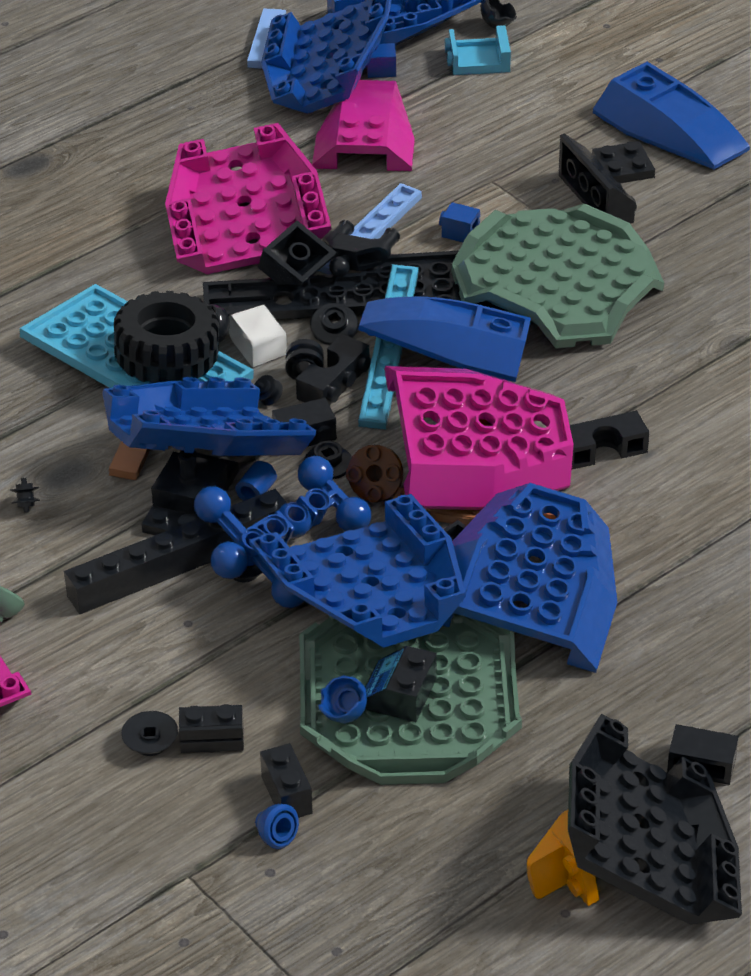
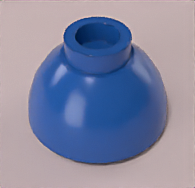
[255,804,299,849]

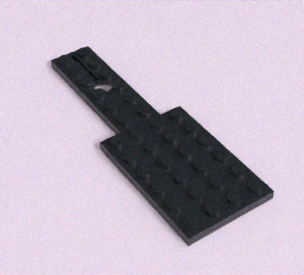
[203,251,511,320]

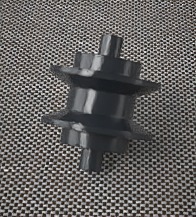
[254,375,283,406]
[10,478,40,513]

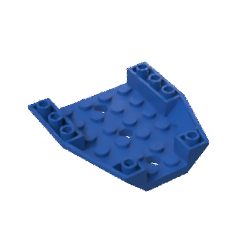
[261,0,392,114]
[102,377,316,456]
[443,483,618,673]
[249,494,466,648]

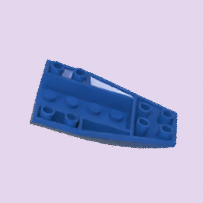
[593,61,750,169]
[358,296,531,382]

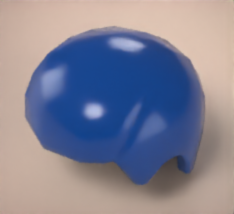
[318,675,367,724]

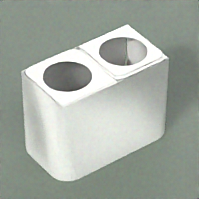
[229,305,287,367]

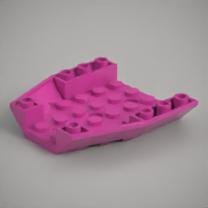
[165,123,332,274]
[384,366,574,510]

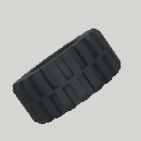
[114,291,219,383]

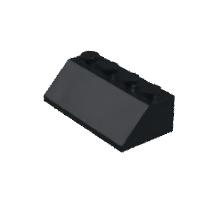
[558,133,637,224]

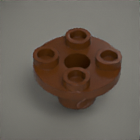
[345,444,403,502]

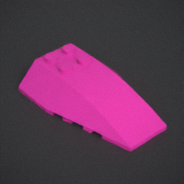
[312,80,415,171]

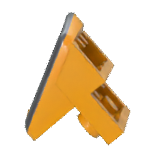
[526,810,599,906]

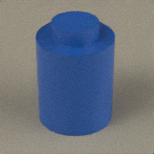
[235,461,277,501]

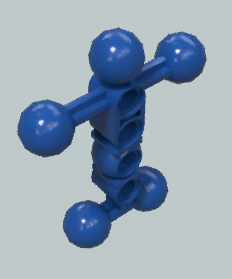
[194,456,371,608]

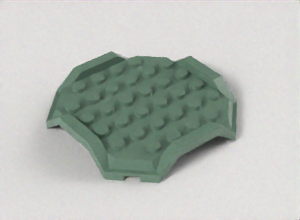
[451,203,664,348]
[299,613,522,785]

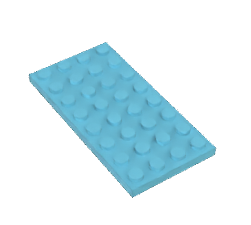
[20,284,254,388]

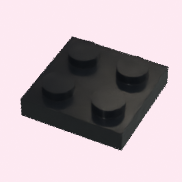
[592,141,655,183]

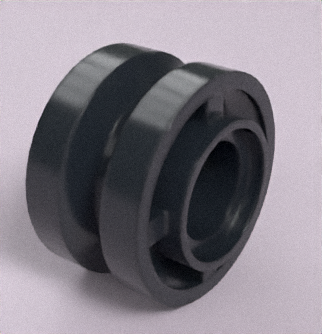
[285,339,324,380]

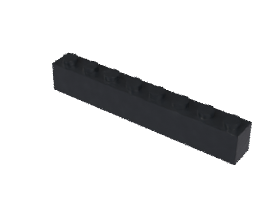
[64,489,287,615]

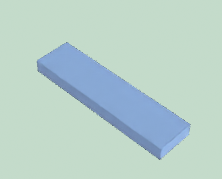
[247,8,286,69]

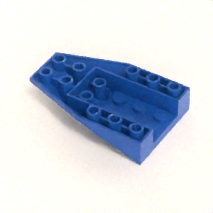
[327,0,482,46]

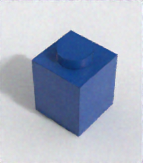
[364,43,396,78]
[439,202,480,242]

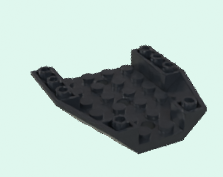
[568,714,742,925]

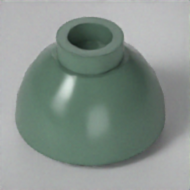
[0,586,25,623]

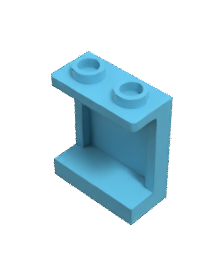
[444,25,511,75]

